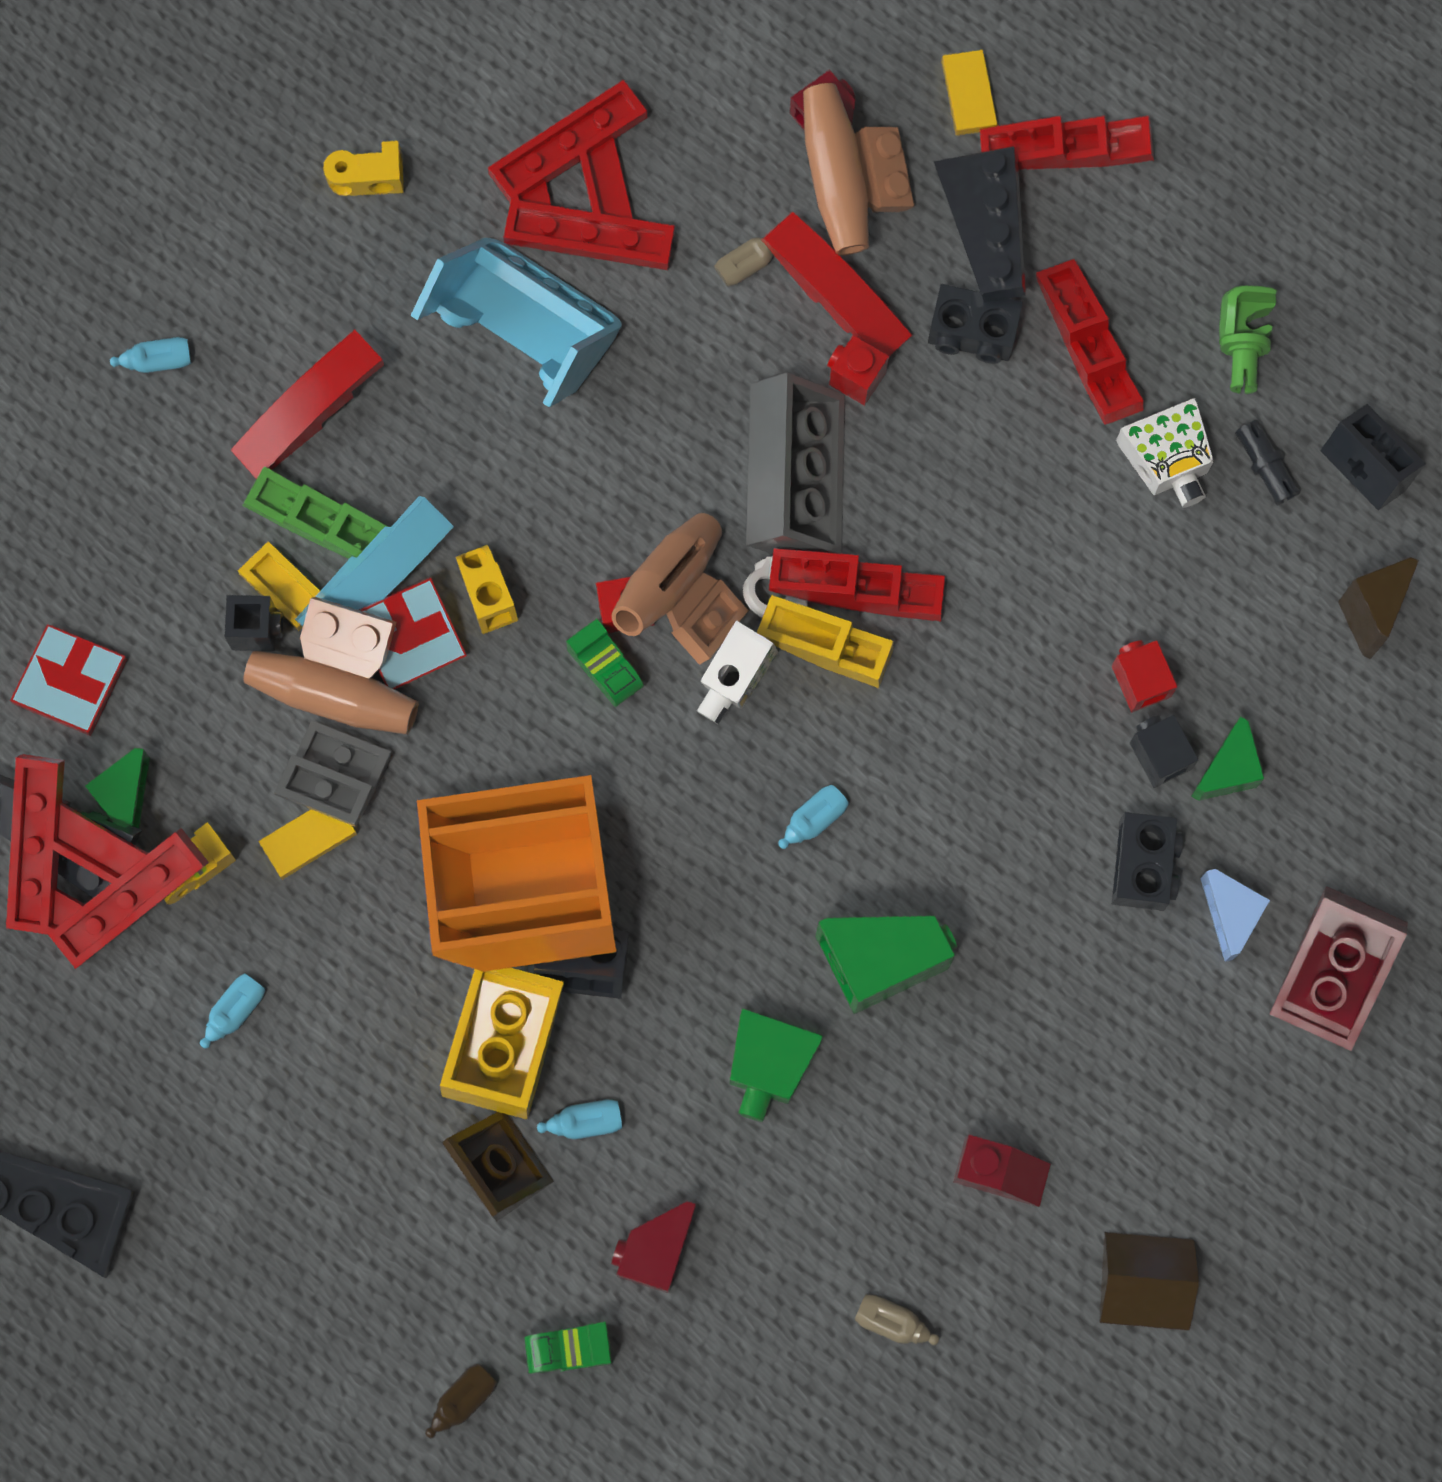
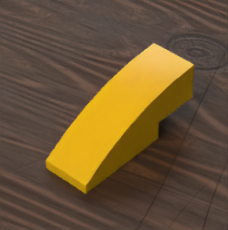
[757,595,894,688]

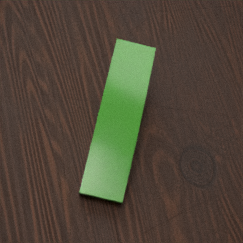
[242,466,388,559]

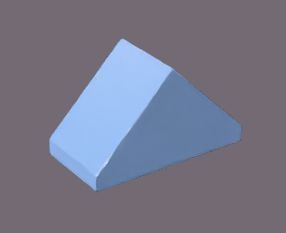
[1200,869,1270,962]

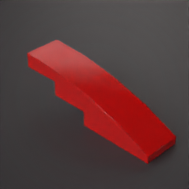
[980,116,1154,170]
[761,212,912,356]
[1036,259,1144,425]
[231,330,384,479]
[769,548,945,622]

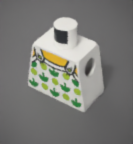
[1116,398,1213,508]
[697,621,778,724]

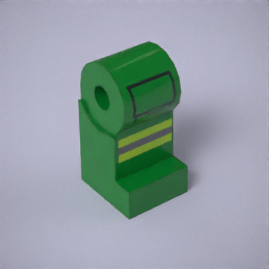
[566,619,644,707]
[524,1322,612,1374]

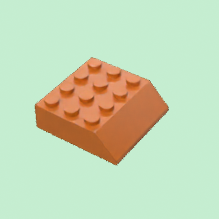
[417,775,616,972]

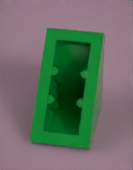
[1191,716,1264,801]
[85,748,150,842]

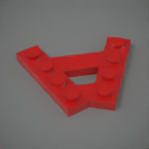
[488,80,675,270]
[6,754,209,969]

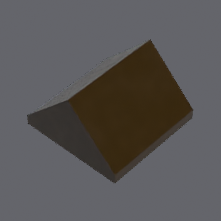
[1338,557,1419,659]
[442,1112,554,1222]
[1099,1232,1199,1331]

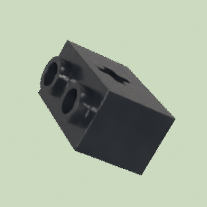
[1320,404,1426,511]

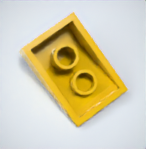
[440,968,564,1120]

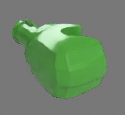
[1219,286,1278,394]

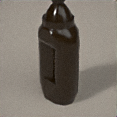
[425,1363,497,1439]

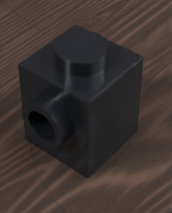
[224,595,284,651]
[1129,715,1198,788]

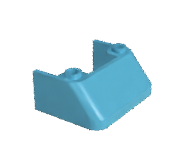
[411,238,622,407]

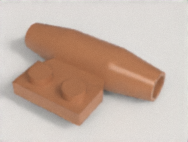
[803,83,914,255]
[612,513,749,665]
[244,597,419,735]

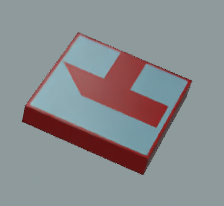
[359,577,467,689]
[10,624,128,736]

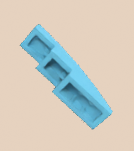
[295,496,454,627]

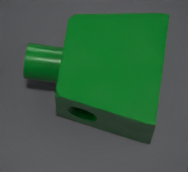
[730,1009,822,1122]

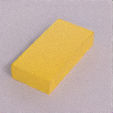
[942,50,997,136]
[237,542,320,631]
[258,810,357,880]

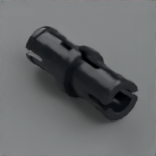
[1235,420,1300,506]

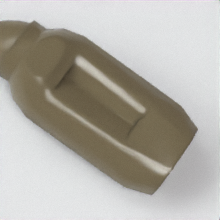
[714,237,773,287]
[855,1294,939,1345]

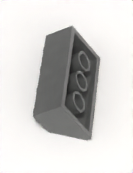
[746,372,845,554]

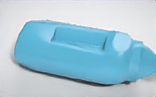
[110,337,191,373]
[778,785,849,849]
[200,973,265,1049]
[537,1099,622,1139]

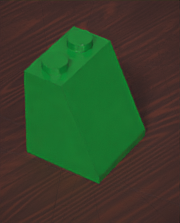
[815,916,957,1014]

